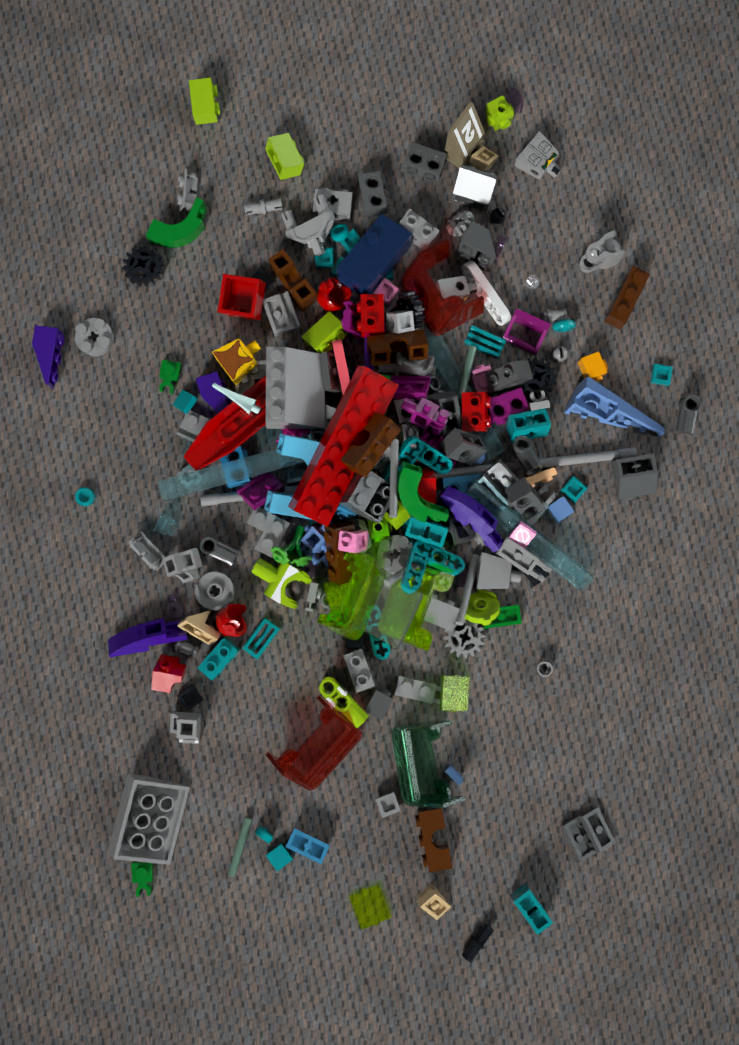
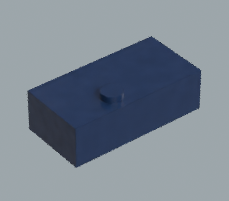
[336,214,412,295]

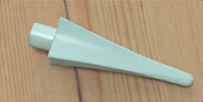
[212,383,261,414]

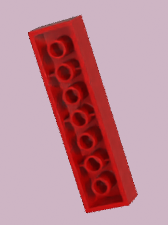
[288,365,399,527]

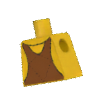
[212,339,261,385]

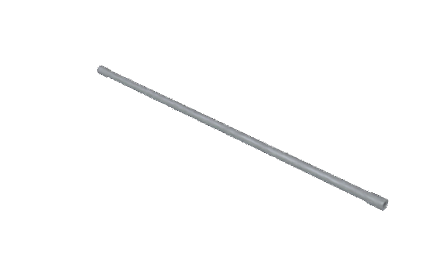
[200,447,637,506]

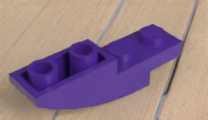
[440,486,504,553]
[108,618,187,657]

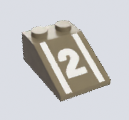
[445,102,485,168]

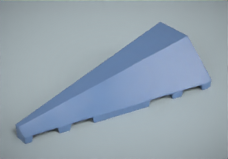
[564,376,665,437]

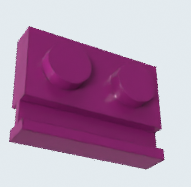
[341,301,365,339]
[392,376,431,400]
[237,470,285,510]

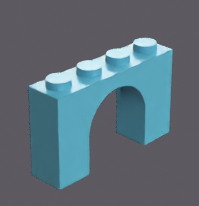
[264,433,320,520]

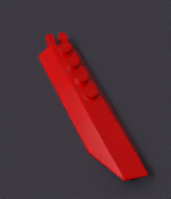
[183,376,266,471]

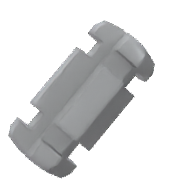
[175,641,199,658]

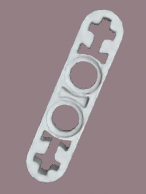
[461,260,511,326]

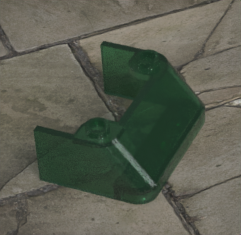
[392,720,466,808]

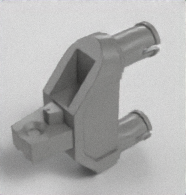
[281,194,335,256]

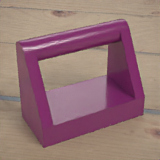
[502,308,551,355]

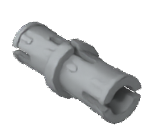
[244,198,283,216]

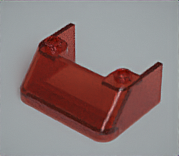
[401,239,484,336]
[265,695,362,791]

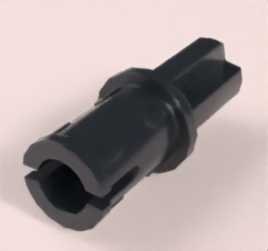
[462,923,494,963]

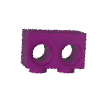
[488,388,529,426]

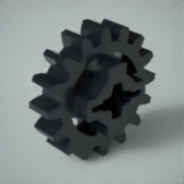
[122,245,165,287]
[395,291,425,330]
[517,357,558,399]

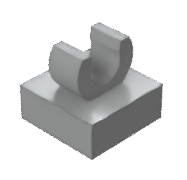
[527,390,550,411]

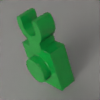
[159,359,182,395]
[131,861,154,897]

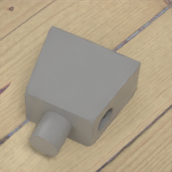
[475,552,522,590]

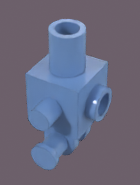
[295,520,335,566]

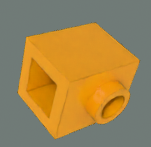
[578,351,608,382]

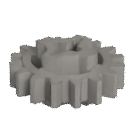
[443,618,485,658]

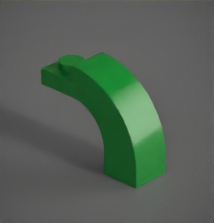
[145,197,207,248]
[398,461,449,523]

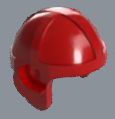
[317,278,352,312]
[216,603,247,637]

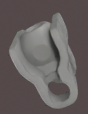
[579,230,625,273]

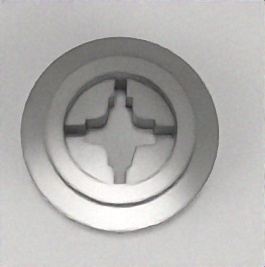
[446,210,475,236]

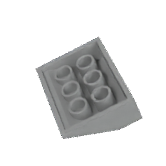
[266,347,325,429]
[108,773,190,865]

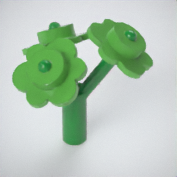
[271,526,313,567]

